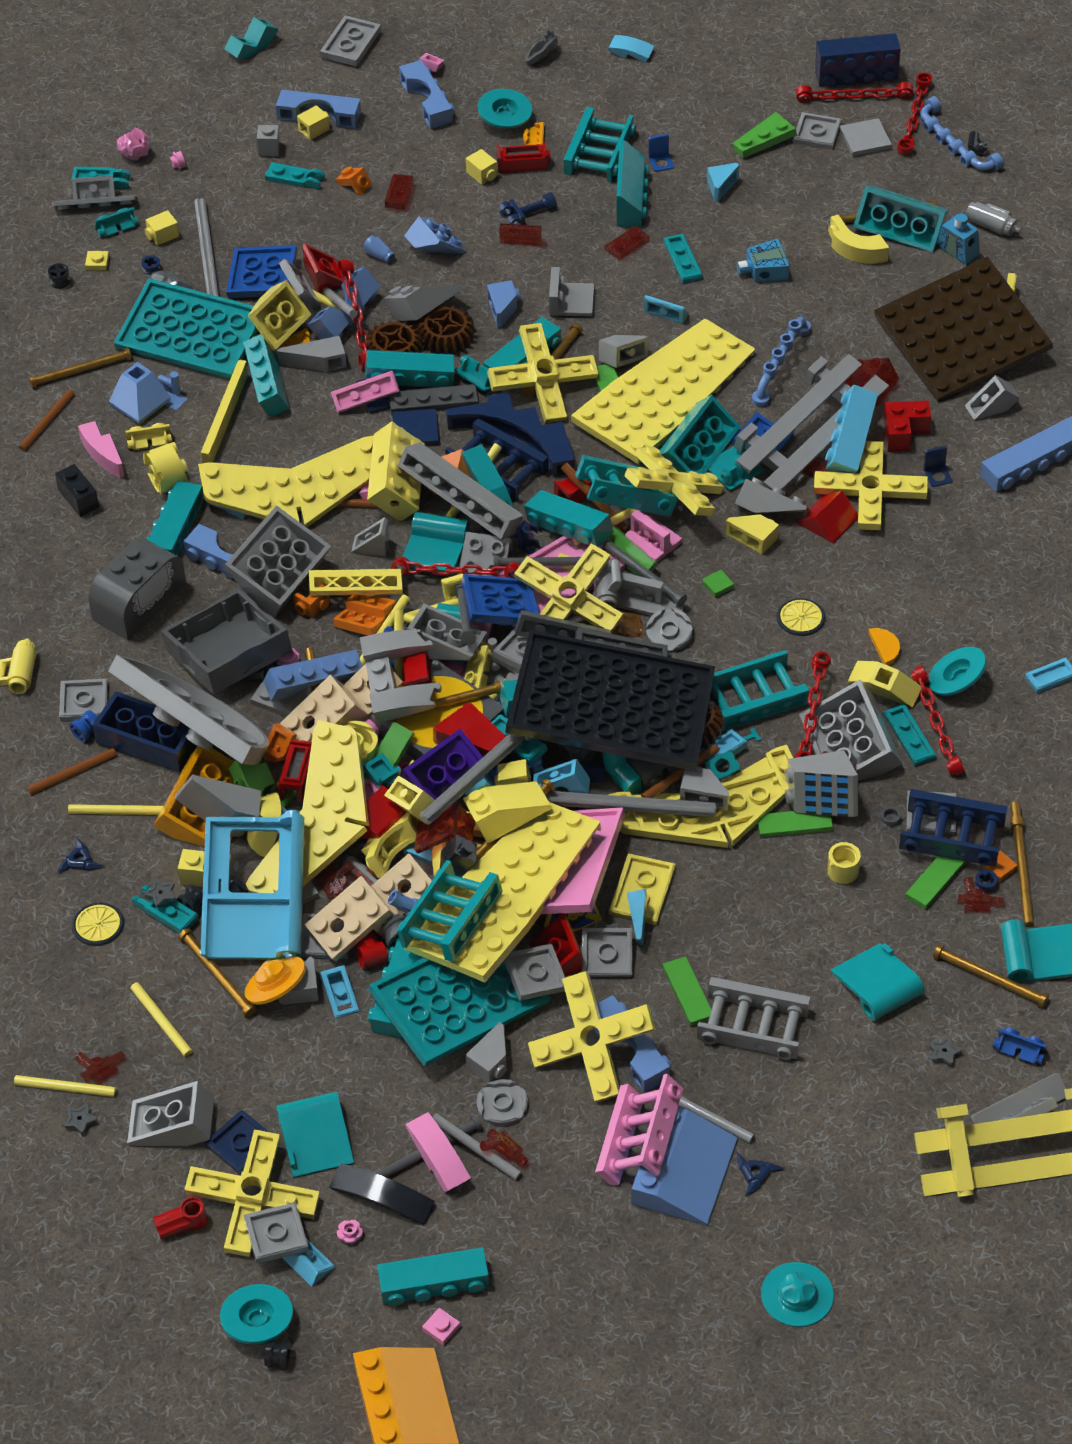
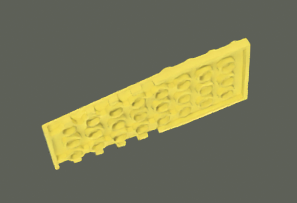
[571,319,755,464]
[404,802,601,982]

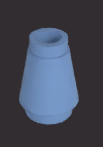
[363,235,395,264]

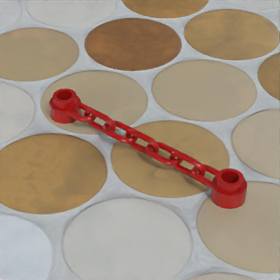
[897,72,933,156]
[796,82,913,103]
[338,259,367,370]
[391,556,520,578]
[794,651,831,758]
[911,665,966,776]

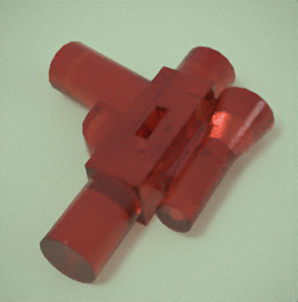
[317,861,355,900]
[957,877,1004,912]
[75,1051,126,1085]
[480,1129,529,1167]

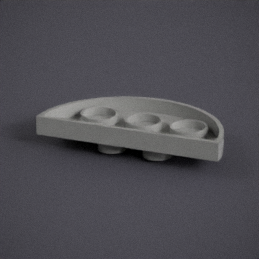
[108,655,269,765]

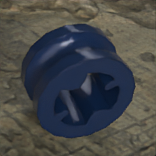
[141,255,161,275]
[975,870,998,893]

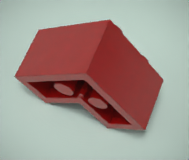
[883,401,931,451]

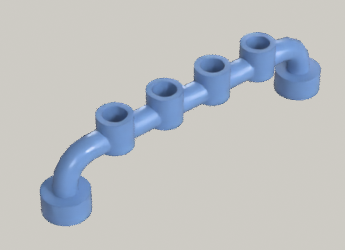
[920,96,1004,171]
[752,316,811,407]

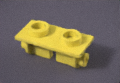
[125,423,172,451]
[464,645,492,688]

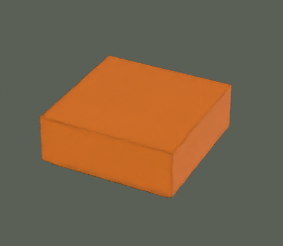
[982,850,1018,882]

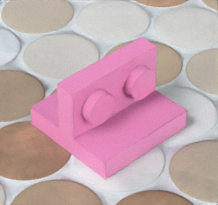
[625,510,682,562]

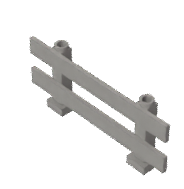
[734,354,889,490]

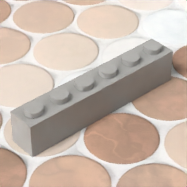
[397,442,524,539]

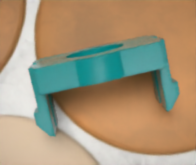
[704,750,740,780]

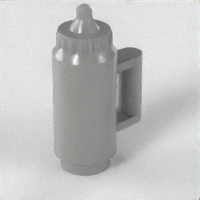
[966,202,1021,236]
[594,559,622,608]

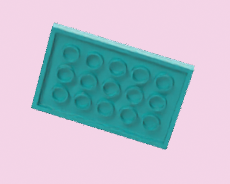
[114,278,258,379]
[368,949,551,1067]

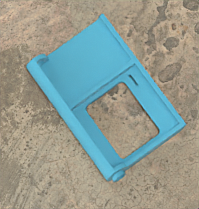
[200,810,304,960]

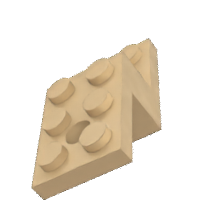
[280,664,404,742]
[305,854,432,962]

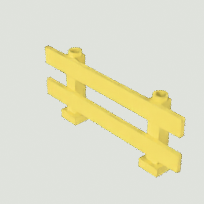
[914,1088,1072,1197]

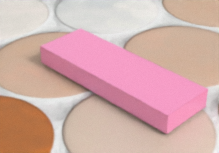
[331,371,400,413]

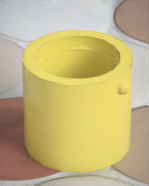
[827,842,861,884]

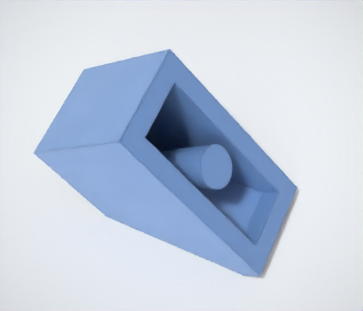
[487,280,520,328]

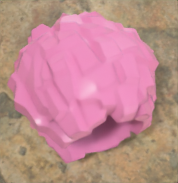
[117,128,149,160]

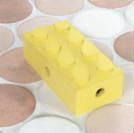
[367,422,425,521]

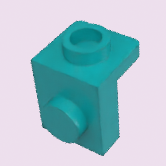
[363,753,401,789]

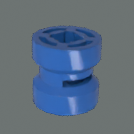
[69,710,98,743]

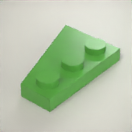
[733,112,797,158]

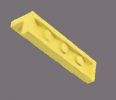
[308,569,402,596]

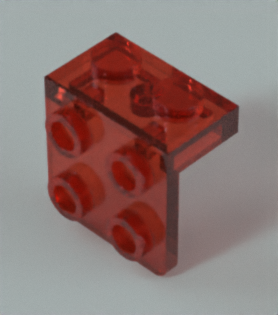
[845,358,900,406]
[414,803,475,854]

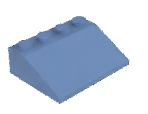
[631,1107,738,1225]

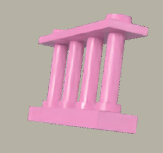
[595,1074,683,1186]

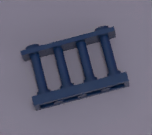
[445,418,549,502]
[899,789,1008,867]

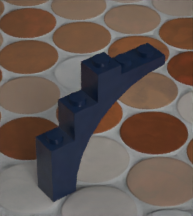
[446,392,575,477]

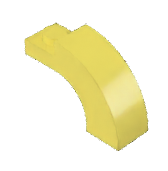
[828,215,889,264]
[362,812,424,878]

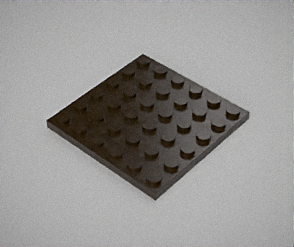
[874,256,1053,402]

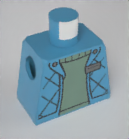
[936,213,980,266]
[737,239,789,282]

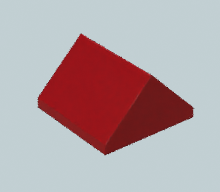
[302,244,346,293]
[796,490,858,544]
[351,785,407,838]
[530,913,582,976]

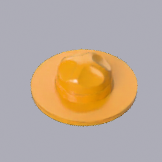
[244,956,306,1005]

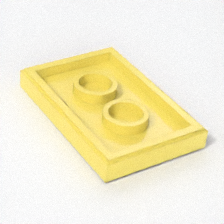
[609,853,676,925]

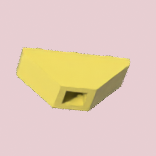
[848,661,922,708]

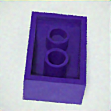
[401,729,483,800]

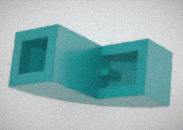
[224,17,279,59]

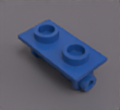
[992,1027,1048,1065]

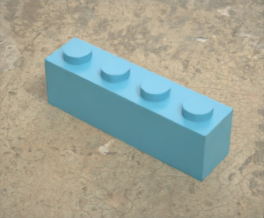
[825,385,878,473]

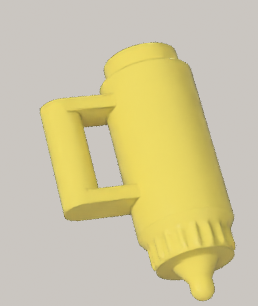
[0,638,36,694]

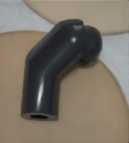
[968,131,988,155]

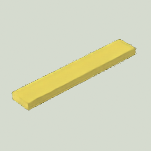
[201,360,248,463]

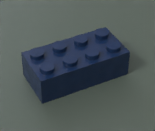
[815,33,901,87]
[93,691,197,772]

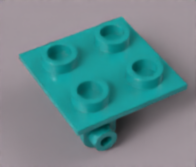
[703,446,765,491]

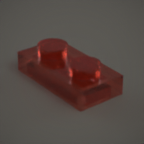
[384,174,414,210]
[604,226,649,260]

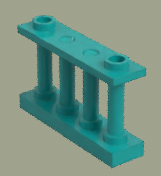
[563,107,636,183]
[575,455,678,517]
[711,650,809,731]
[397,860,503,962]

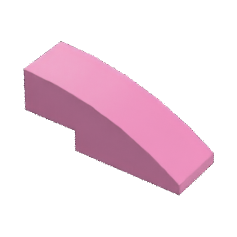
[78,421,124,478]
[405,1112,471,1193]

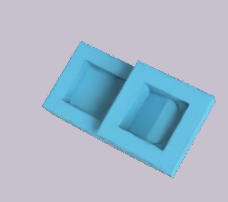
[608,35,654,62]

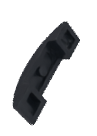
[329,1164,435,1225]

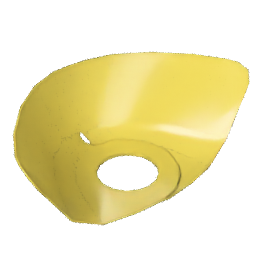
[247,793,281,857]

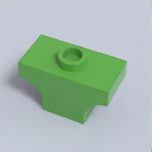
[228,760,275,797]

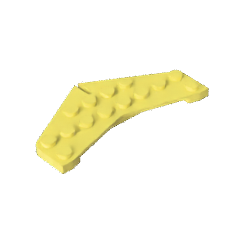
[198,436,374,527]
[246,720,369,893]
[609,745,793,848]

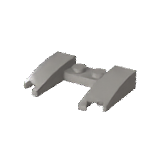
[360,629,442,723]

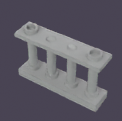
[697,977,810,1060]

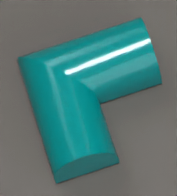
[602,752,642,795]

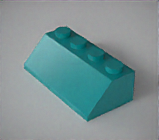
[617,140,649,227]
[853,185,949,252]
[660,395,741,474]

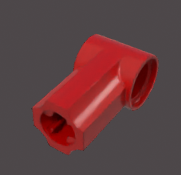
[355,930,388,969]
[153,1197,208,1240]

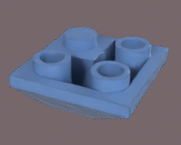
[404,216,467,254]
[109,362,171,424]

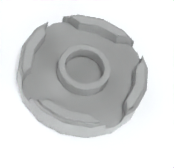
[646,608,693,652]
[476,1079,528,1126]

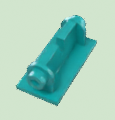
[94,207,139,238]
[454,355,491,391]

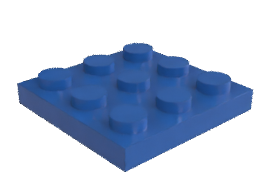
[226,245,298,298]
[461,574,539,625]

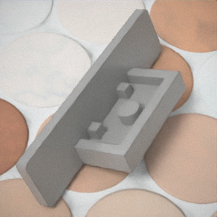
[52,175,136,210]
[592,572,685,616]
[971,1073,1066,1124]

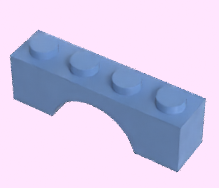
[399,60,455,129]
[276,90,361,129]
[308,267,381,340]
[183,524,233,578]
[264,650,363,702]
[594,995,671,1093]

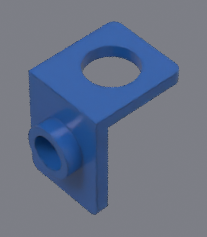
[648,134,674,172]

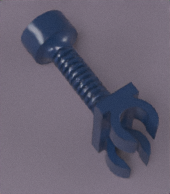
[498,192,557,230]
[482,520,540,555]

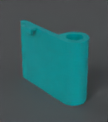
[399,512,470,575]
[1001,920,1072,982]
[831,943,925,1021]
[276,1092,354,1177]

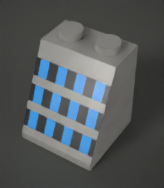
[785,750,858,817]

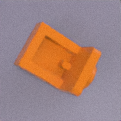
[335,167,372,195]
[293,584,330,618]
[263,723,297,763]

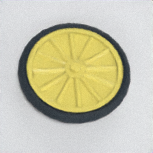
[777,598,826,636]
[72,902,124,946]

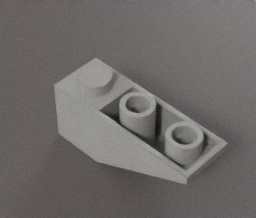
[276,336,346,372]
[735,477,810,514]

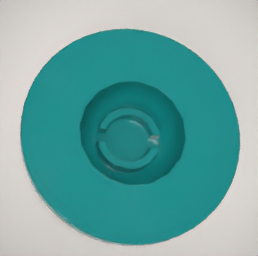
[478,89,532,129]
[929,647,987,696]
[761,1262,834,1327]
[220,1284,293,1344]

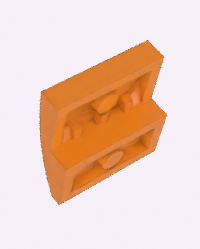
[333,595,396,636]

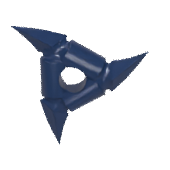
[56,837,106,875]
[737,1152,785,1196]

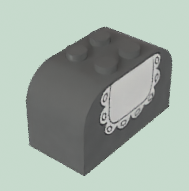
[88,537,186,640]

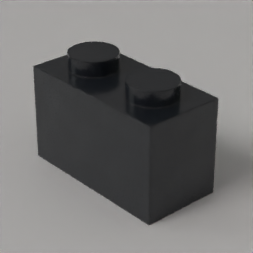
[55,464,99,517]

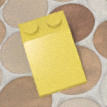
[248,280,312,351]
[463,781,552,843]

